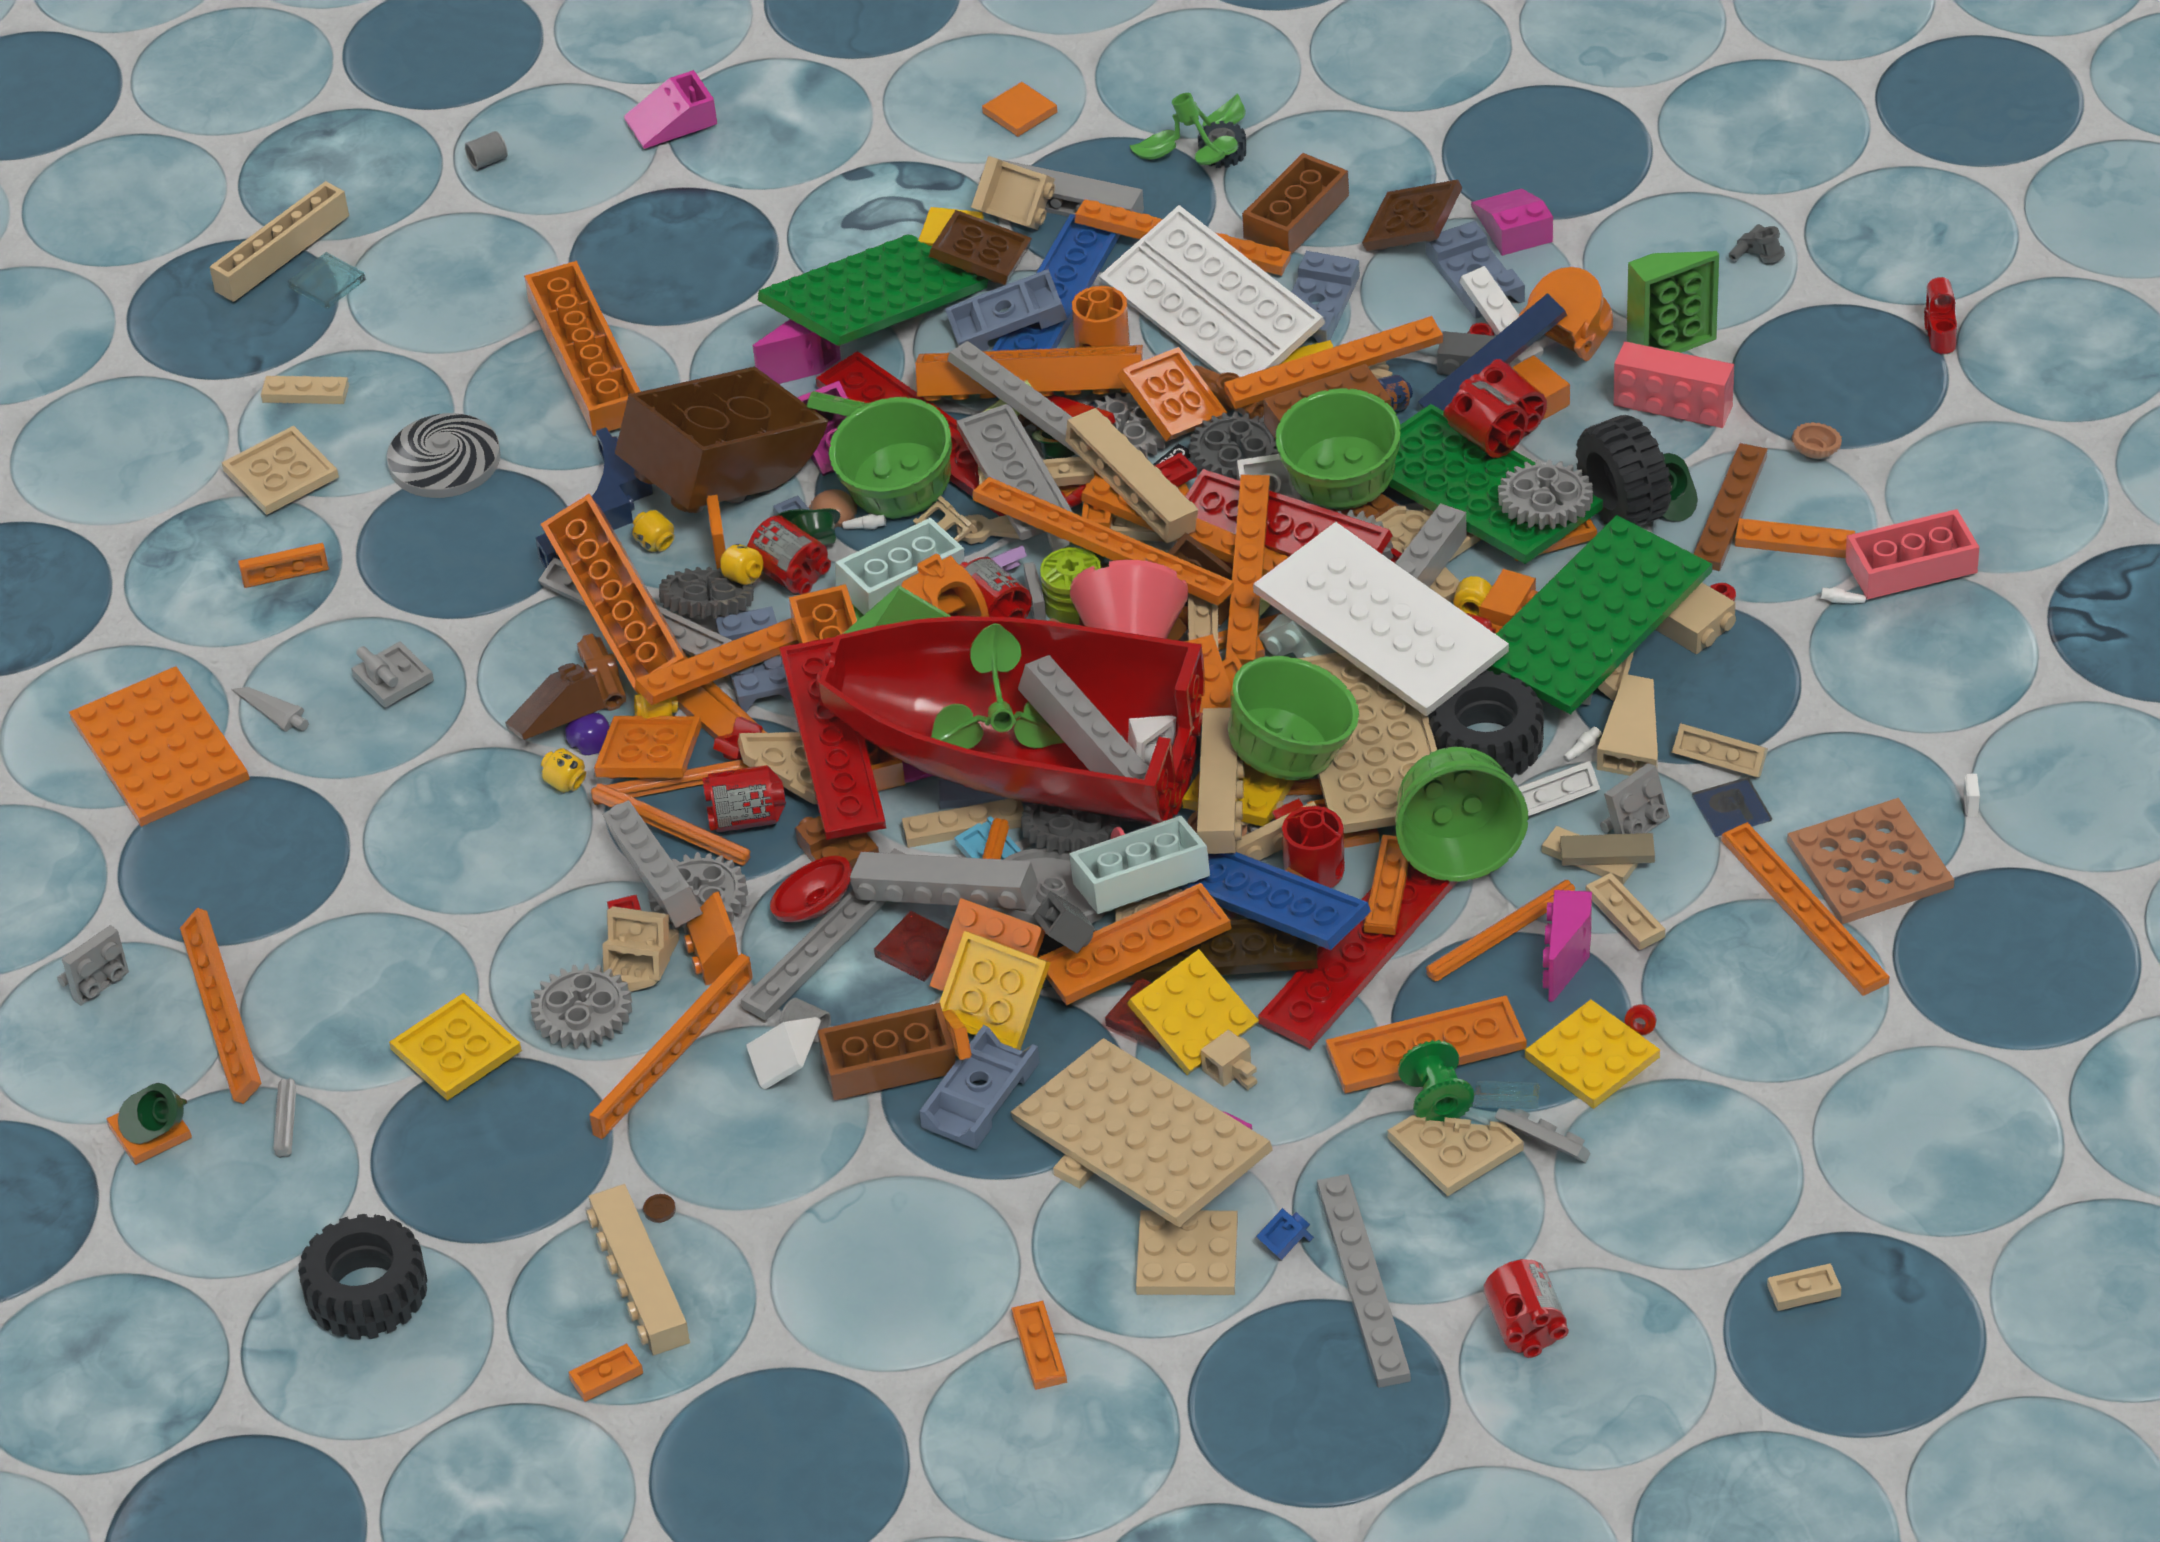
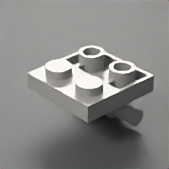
[351,641,434,708]
[1600,763,1670,834]
[57,925,129,1006]

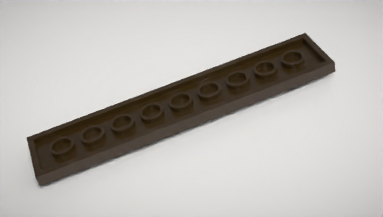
[1037,919,1318,988]

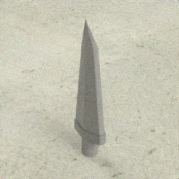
[231,687,309,732]

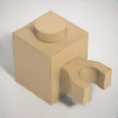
[1201,1029,1257,1090]

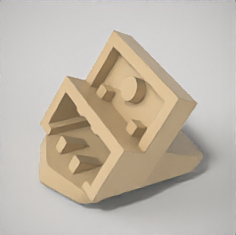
[603,906,679,992]

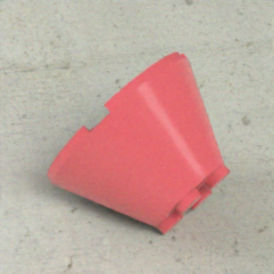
[1070,560,1188,639]

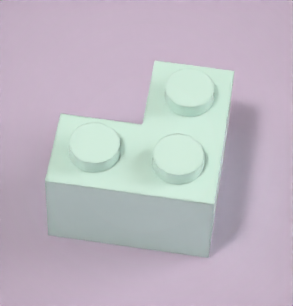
[1259,613,1336,658]

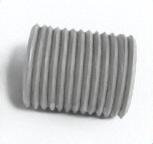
[465,131,508,170]
[780,998,831,1043]

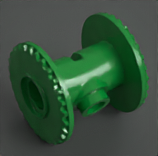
[1398,1040,1475,1121]

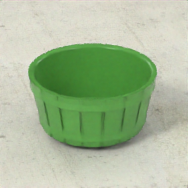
[1275,388,1401,510]
[829,397,952,519]
[1227,656,1359,780]
[1395,747,1529,881]

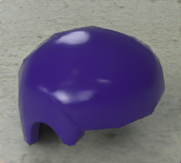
[565,712,610,755]

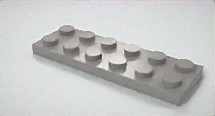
[957,404,1072,541]

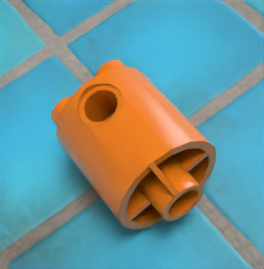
[1072,286,1130,347]

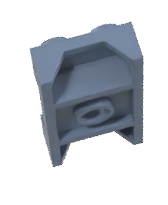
[1425,221,1525,319]
[1291,250,1360,343]
[945,269,1068,351]
[715,606,792,712]
[920,1025,1040,1149]

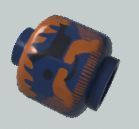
[1377,375,1413,412]

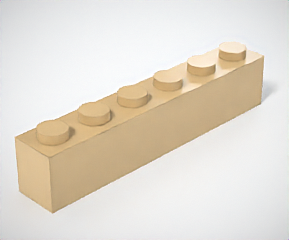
[210,181,349,302]
[1065,408,1198,543]
[1197,708,1245,854]
[586,1184,690,1356]

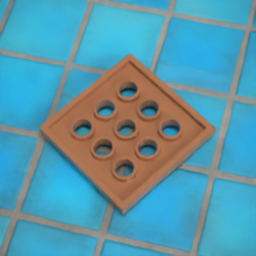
[1787,797,1954,924]

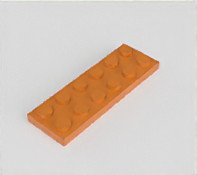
[1038,883,1231,1005]
[1326,995,1527,1093]

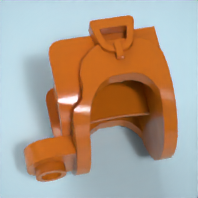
[1519,267,1613,362]
[901,554,989,617]

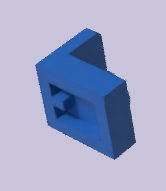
[1256,1208,1314,1260]

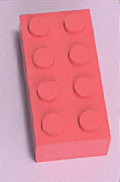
[1614,341,1734,428]
[1845,509,1980,600]

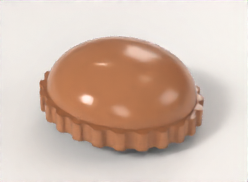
[1792,422,1842,459]
[809,489,857,528]

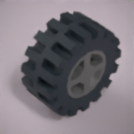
[1198,121,1246,168]

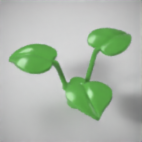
[1129,93,1246,165]
[931,623,1065,749]

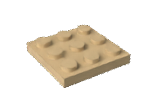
[221,425,339,515]
[1136,1210,1238,1295]

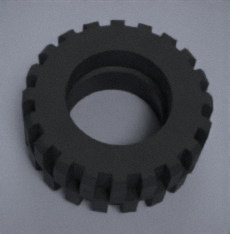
[1576,415,1672,526]
[1429,671,1544,778]
[298,1214,428,1339]

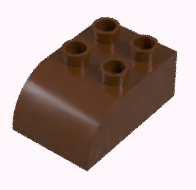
[615,366,829,513]

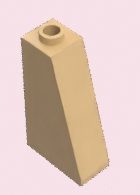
[1597,674,1658,776]

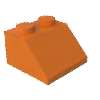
[684,892,738,986]

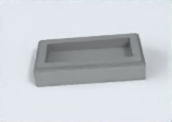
[1023,562,1046,620]

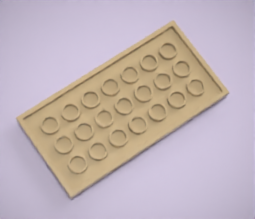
[1298,652,1437,833]
[1011,1038,1273,1227]

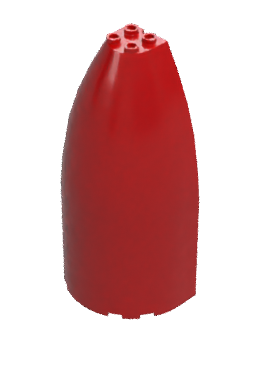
[816,616,1205,823]

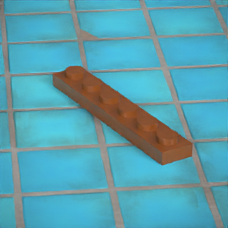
[1694,443,1768,571]

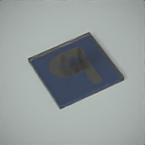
[1692,777,1772,837]

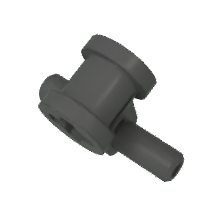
[1729,224,1785,263]

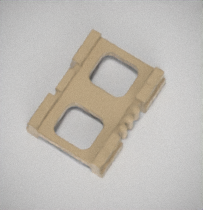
[913,496,977,542]

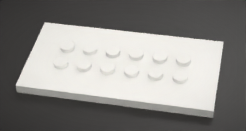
[1099,205,1325,377]
[1253,522,1509,716]

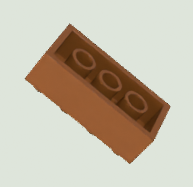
[1242,153,1349,255]
[1264,364,1392,440]
[817,1003,956,1101]

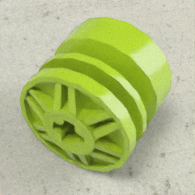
[1040,547,1101,625]

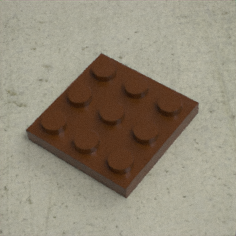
[1362,179,1462,251]
[929,210,1032,285]

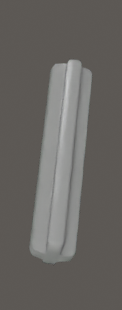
[273,1078,296,1157]

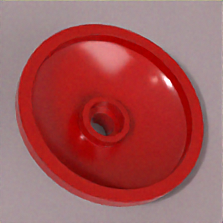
[770,855,853,923]

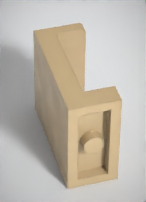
[971,156,1055,230]

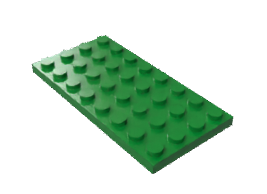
[757,234,989,346]
[1388,404,1603,564]
[1486,515,1712,715]

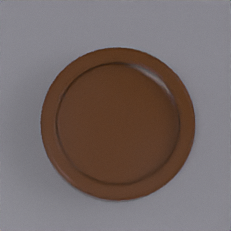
[643,1194,676,1223]

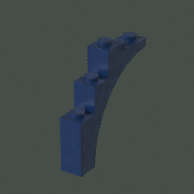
[535,427,653,569]

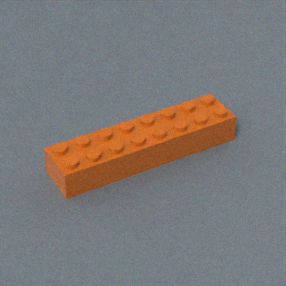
[524,261,641,436]
[915,345,1143,401]
[541,493,687,694]
[789,584,905,791]

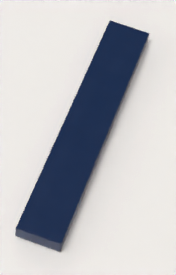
[1418,293,1567,411]

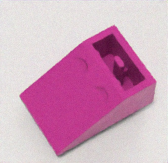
[624,70,717,149]
[753,319,841,384]
[1543,890,1592,1002]

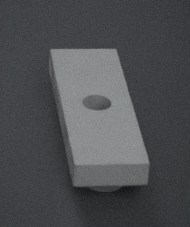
[1495,1106,1591,1163]

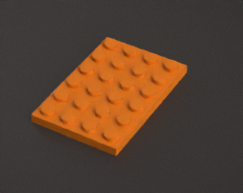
[69,666,250,827]

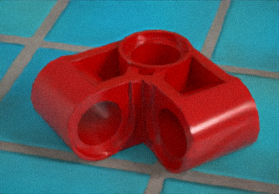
[1924,277,1957,354]

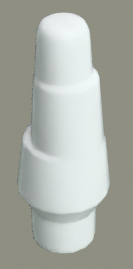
[842,514,886,530]
[1821,587,1866,604]
[1564,726,1602,761]

